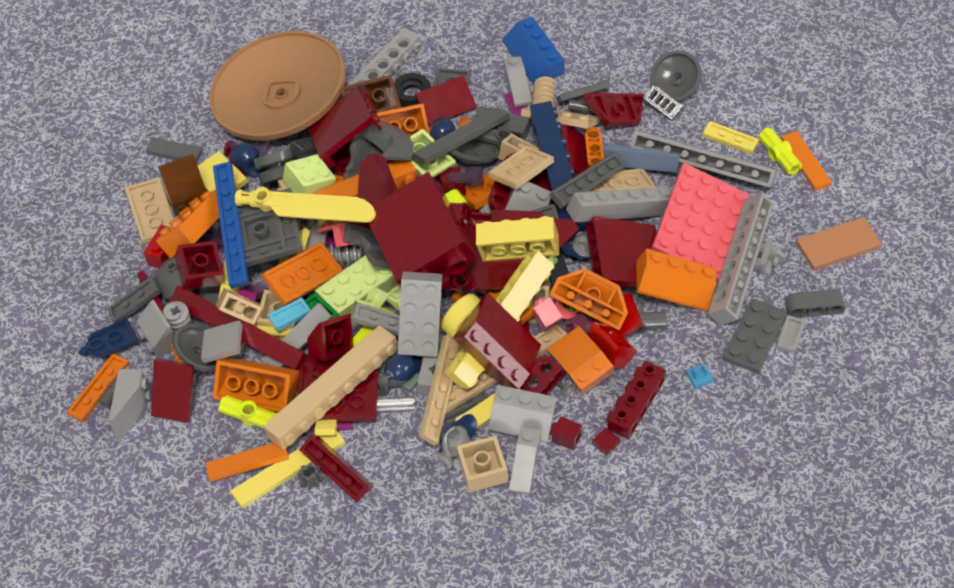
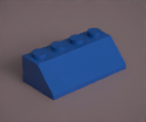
[502,16,565,85]

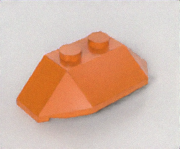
[549,268,628,330]

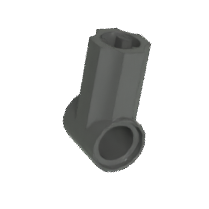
[476,127,512,150]
[631,309,667,335]

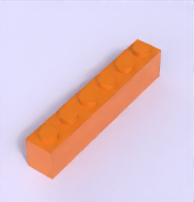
[311,160,417,222]

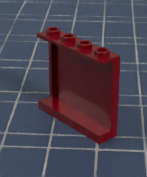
[308,86,382,169]
[586,216,657,287]

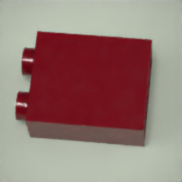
[368,171,478,286]

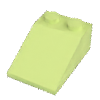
[410,129,456,177]

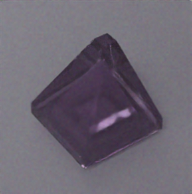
[252,140,271,157]

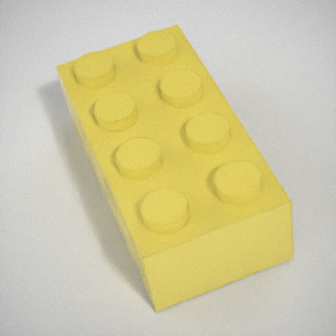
[476,216,559,262]

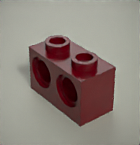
[521,354,566,395]

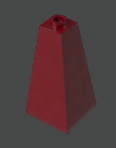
[356,153,398,229]

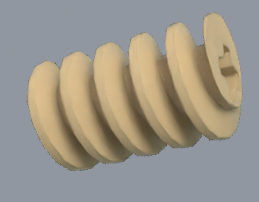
[532,77,556,107]

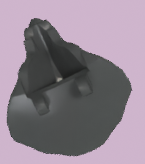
[343,121,414,180]

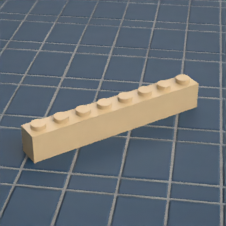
[263,325,398,450]

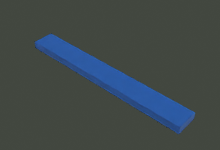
[213,161,249,289]

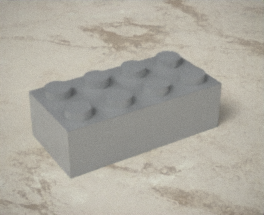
[398,272,442,357]

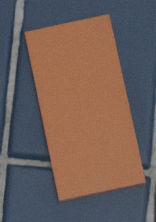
[796,217,882,271]

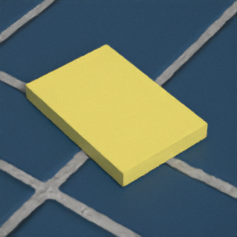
[198,151,249,192]

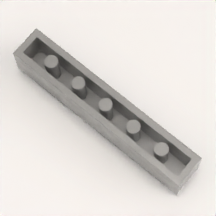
[566,187,671,222]

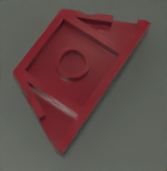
[582,93,645,126]

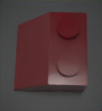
[307,313,353,361]

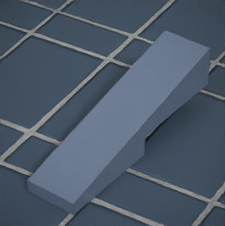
[603,143,679,173]

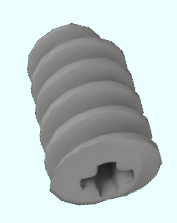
[324,244,363,268]
[163,301,192,335]

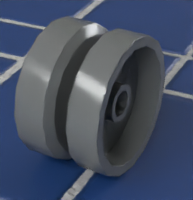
[253,148,294,184]

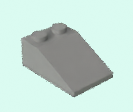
[109,369,152,441]

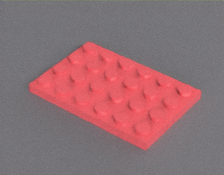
[650,163,749,283]

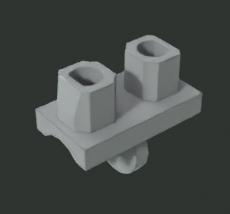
[753,238,785,276]

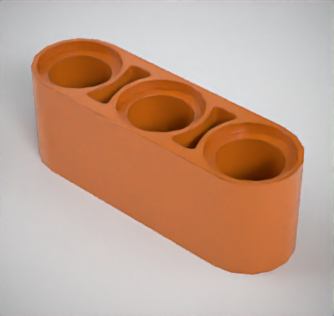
[585,127,604,169]

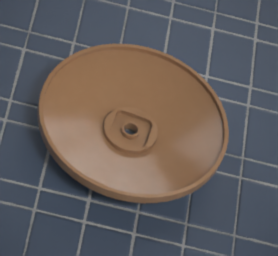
[209,31,346,141]

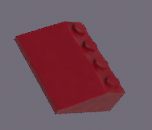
[453,292,541,389]

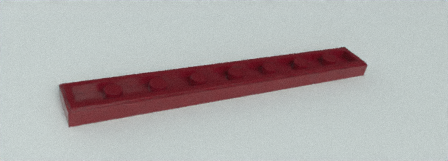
[169,285,306,370]

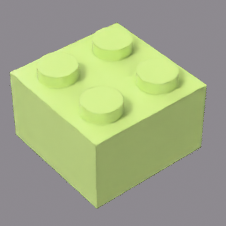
[283,154,336,194]

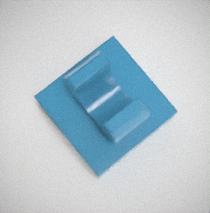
[686,364,713,389]

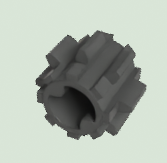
[297,463,323,490]

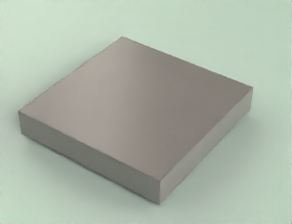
[201,320,243,363]

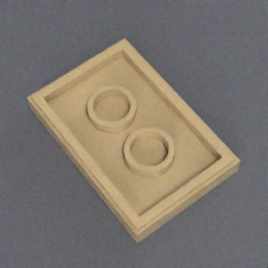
[488,146,554,190]

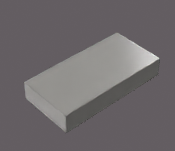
[776,315,806,354]

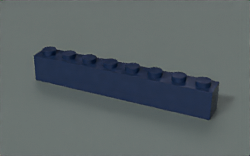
[530,101,588,232]

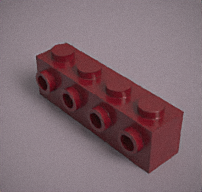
[606,360,666,440]

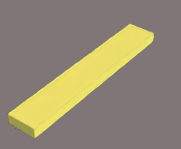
[230,431,345,509]

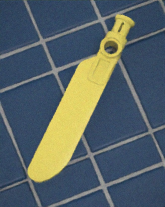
[235,187,376,223]

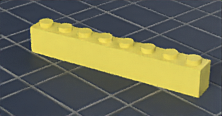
[444,251,554,388]

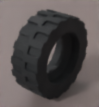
[394,73,431,108]

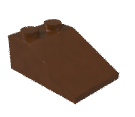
[341,74,401,113]
[158,154,206,216]

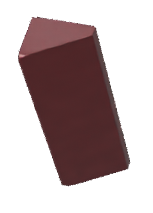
[299,434,374,502]

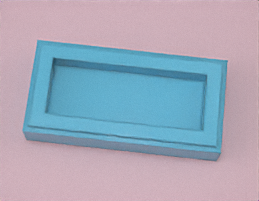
[268,298,311,332]

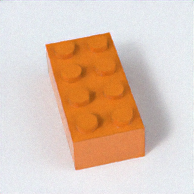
[156,189,220,258]

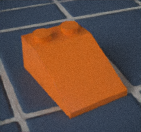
[547,326,615,395]

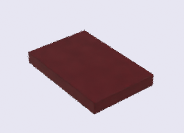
[415,75,477,127]
[151,358,194,423]

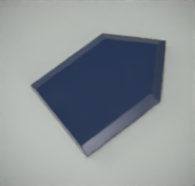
[78,318,139,357]

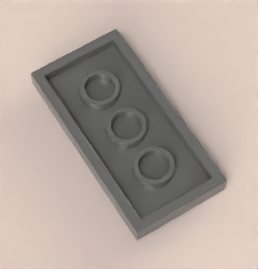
[722,298,788,374]

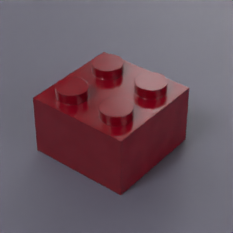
[175,241,224,290]

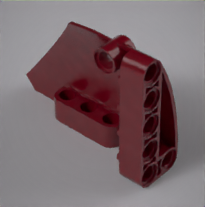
[442,203,579,294]

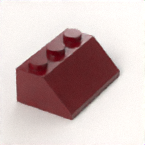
[560,124,587,177]

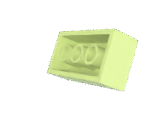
[315,255,398,319]

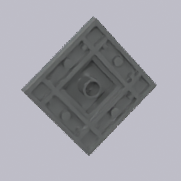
[238,188,303,267]

